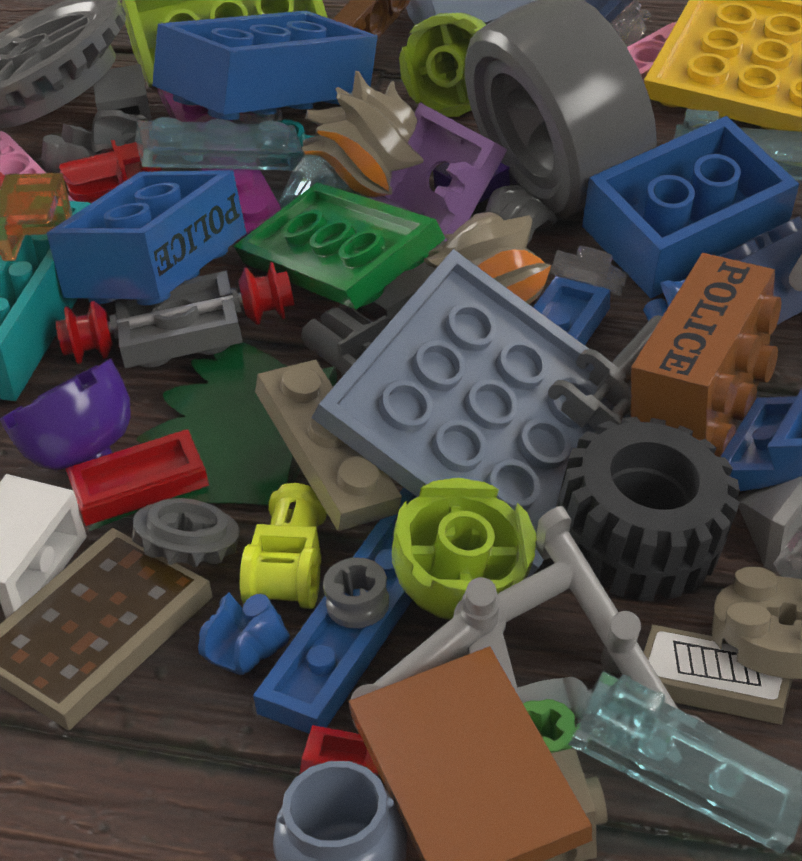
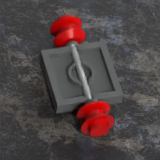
[56,262,294,368]

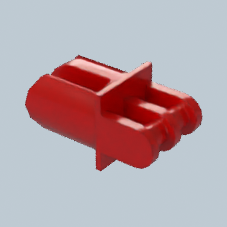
[59,140,162,203]

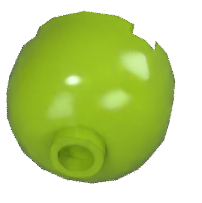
[399,13,486,117]
[392,477,536,620]

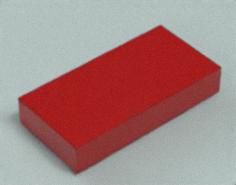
[65,429,209,526]

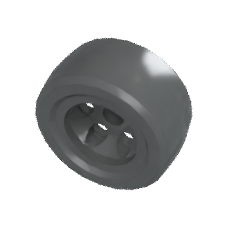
[465,0,657,218]

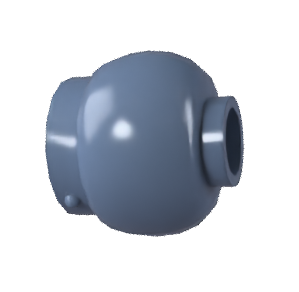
[273,761,408,861]

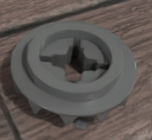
[132,498,240,568]

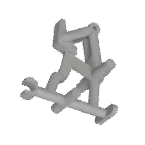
[350,506,714,774]

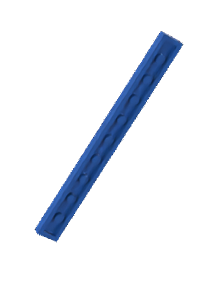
[253,276,610,734]

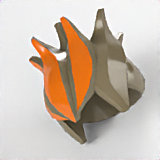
[301,71,424,198]
[424,212,551,305]

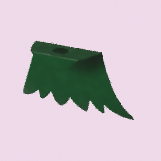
[89,342,337,531]

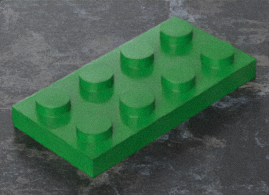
[234,182,446,310]

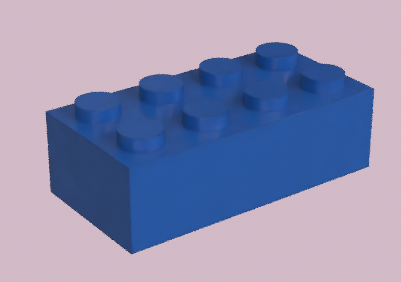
[152,11,378,120]

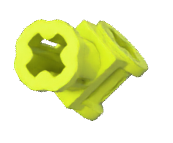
[240,483,327,609]

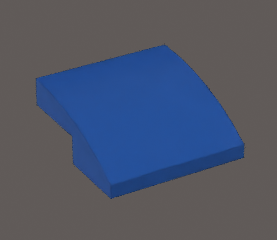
[721,389,802,491]

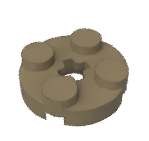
[711,567,802,679]

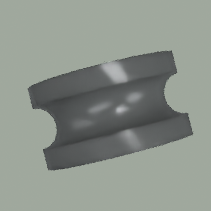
[323,558,389,628]

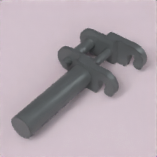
[548,315,663,430]

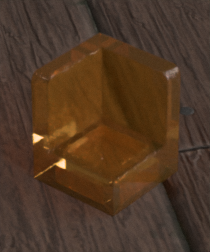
[0,173,73,261]

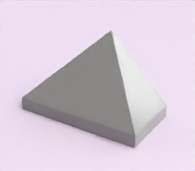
[737,476,802,573]

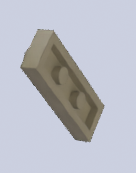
[255,360,402,531]

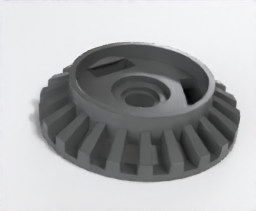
[0,0,126,128]

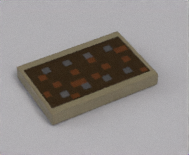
[0,528,213,731]

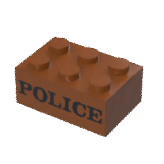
[631,253,782,457]

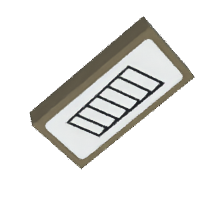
[644,624,792,725]

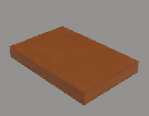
[349,646,593,861]

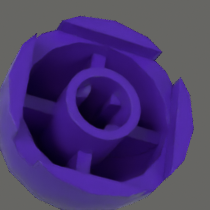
[0,359,131,471]

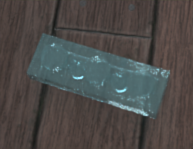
[136,117,303,171]

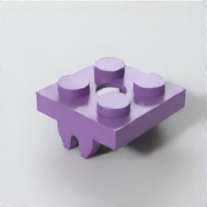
[369,103,507,241]

